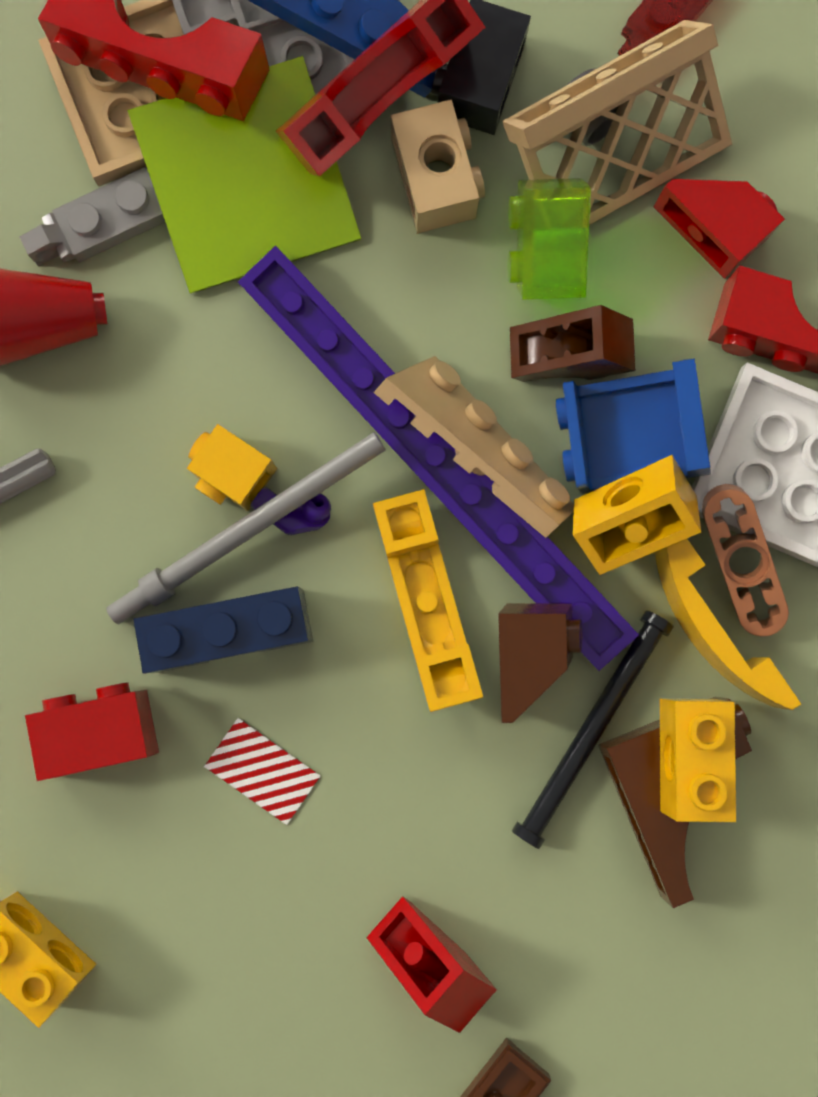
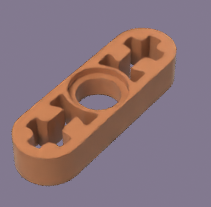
[702,484,789,636]

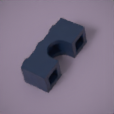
[133,586,314,674]

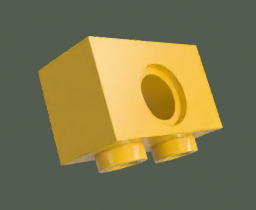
[573,455,701,575]
[659,698,736,822]

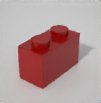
[25,682,159,781]

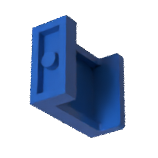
[556,358,711,494]

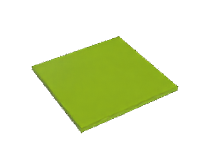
[127,56,361,294]

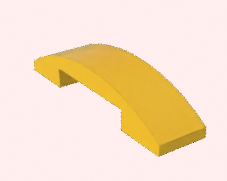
[373,489,483,712]
[655,539,801,710]

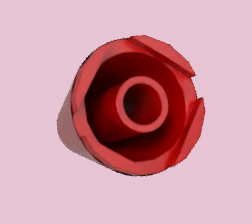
[0,268,108,366]

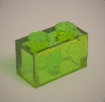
[508,178,591,300]

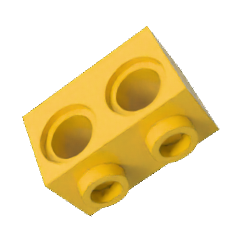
[0,891,97,1028]

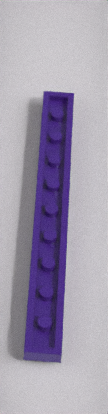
[238,245,639,671]

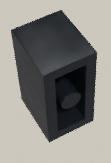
[431,0,531,135]

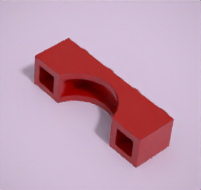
[38,0,270,121]
[276,0,486,177]
[708,265,818,374]

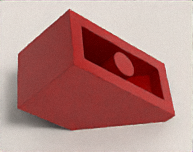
[653,179,785,279]
[366,896,497,1033]

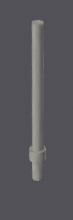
[106,432,386,625]

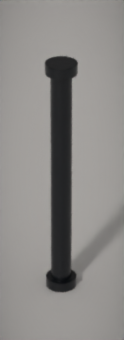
[512,610,674,849]

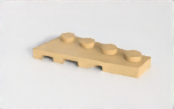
[374,356,574,538]

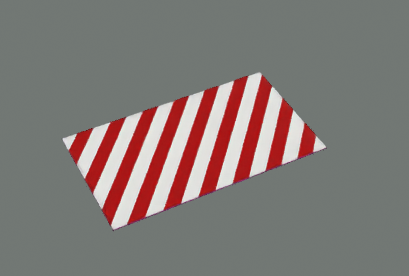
[204,718,320,825]

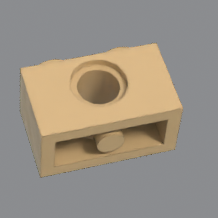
[390,99,485,234]

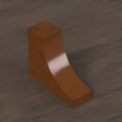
[598,697,752,908]

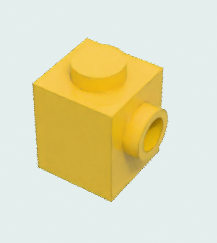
[187,424,277,511]

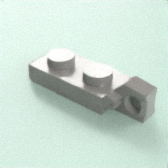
[20,166,165,266]

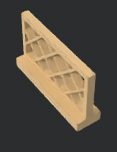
[502,20,732,243]

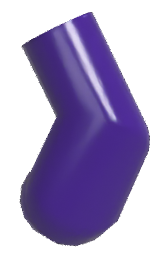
[250,487,331,535]

